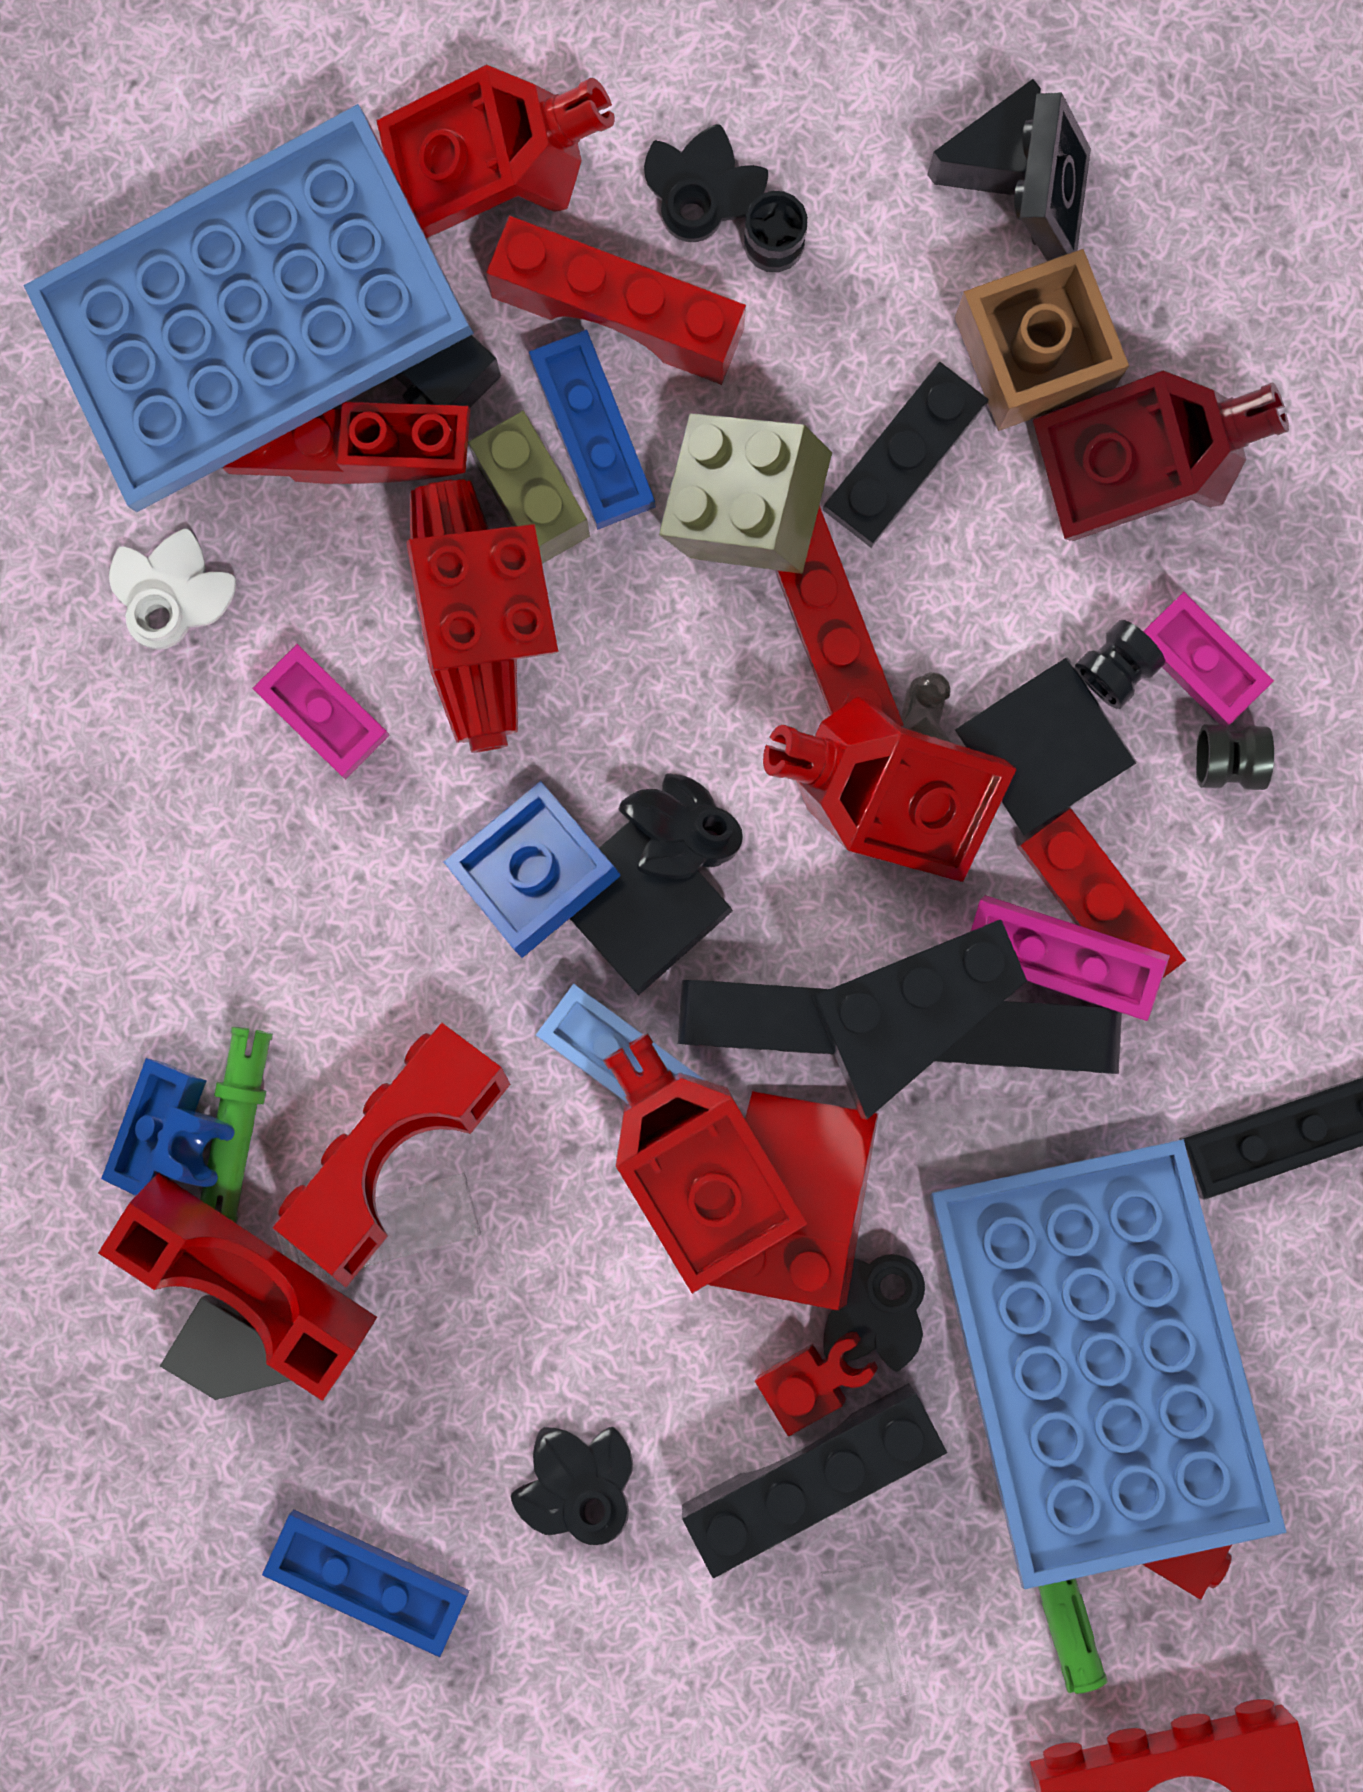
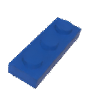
[529,329,656,530]
[262,1509,470,1657]

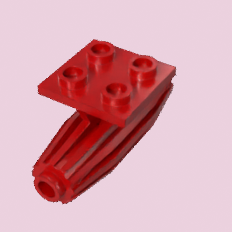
[406,479,559,753]

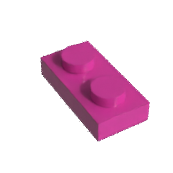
[1143,592,1274,727]
[252,644,390,780]

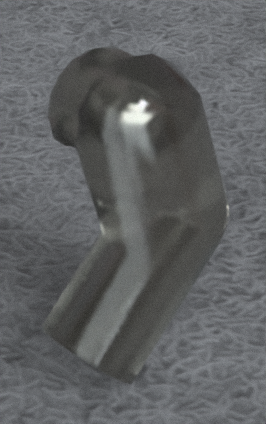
[901,672,953,743]

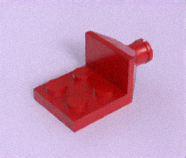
[376,64,615,238]
[763,696,1017,882]
[603,1033,807,1294]

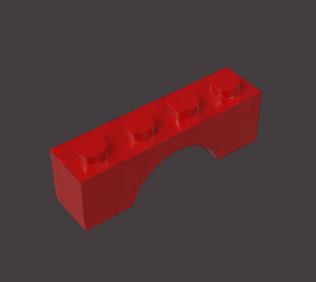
[486,215,746,385]
[272,1022,511,1287]
[98,1173,377,1401]
[1029,1699,1315,1792]

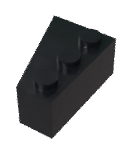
[811,919,1027,1120]

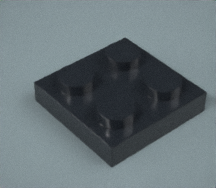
[1014,92,1091,261]

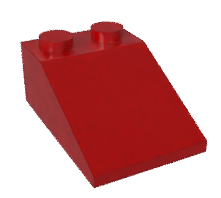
[709,1091,879,1310]

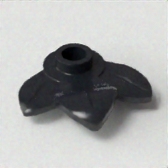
[644,124,768,242]
[618,773,743,879]
[823,1254,925,1372]
[510,1427,633,1545]

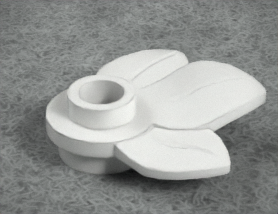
[109,528,236,650]

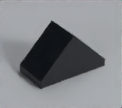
[927,79,1041,195]

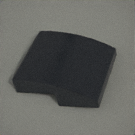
[955,657,1138,835]
[570,821,733,996]

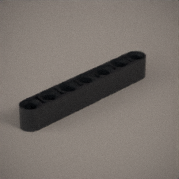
[677,980,1122,1074]

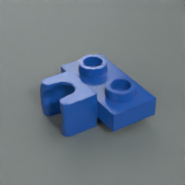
[101,1058,234,1196]

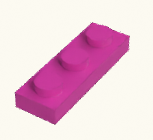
[971,895,1170,1021]

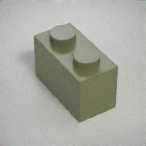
[468,410,590,564]

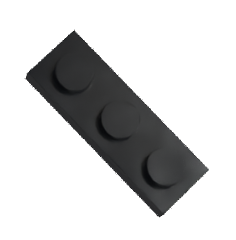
[823,362,989,548]

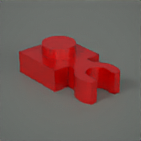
[754,1332,878,1437]

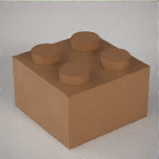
[954,249,1129,431]

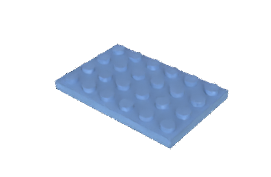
[23,104,474,512]
[930,1139,1287,1589]

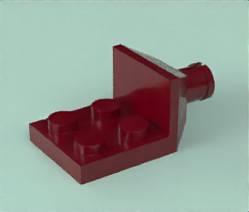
[1033,370,1289,542]

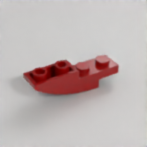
[222,402,470,484]

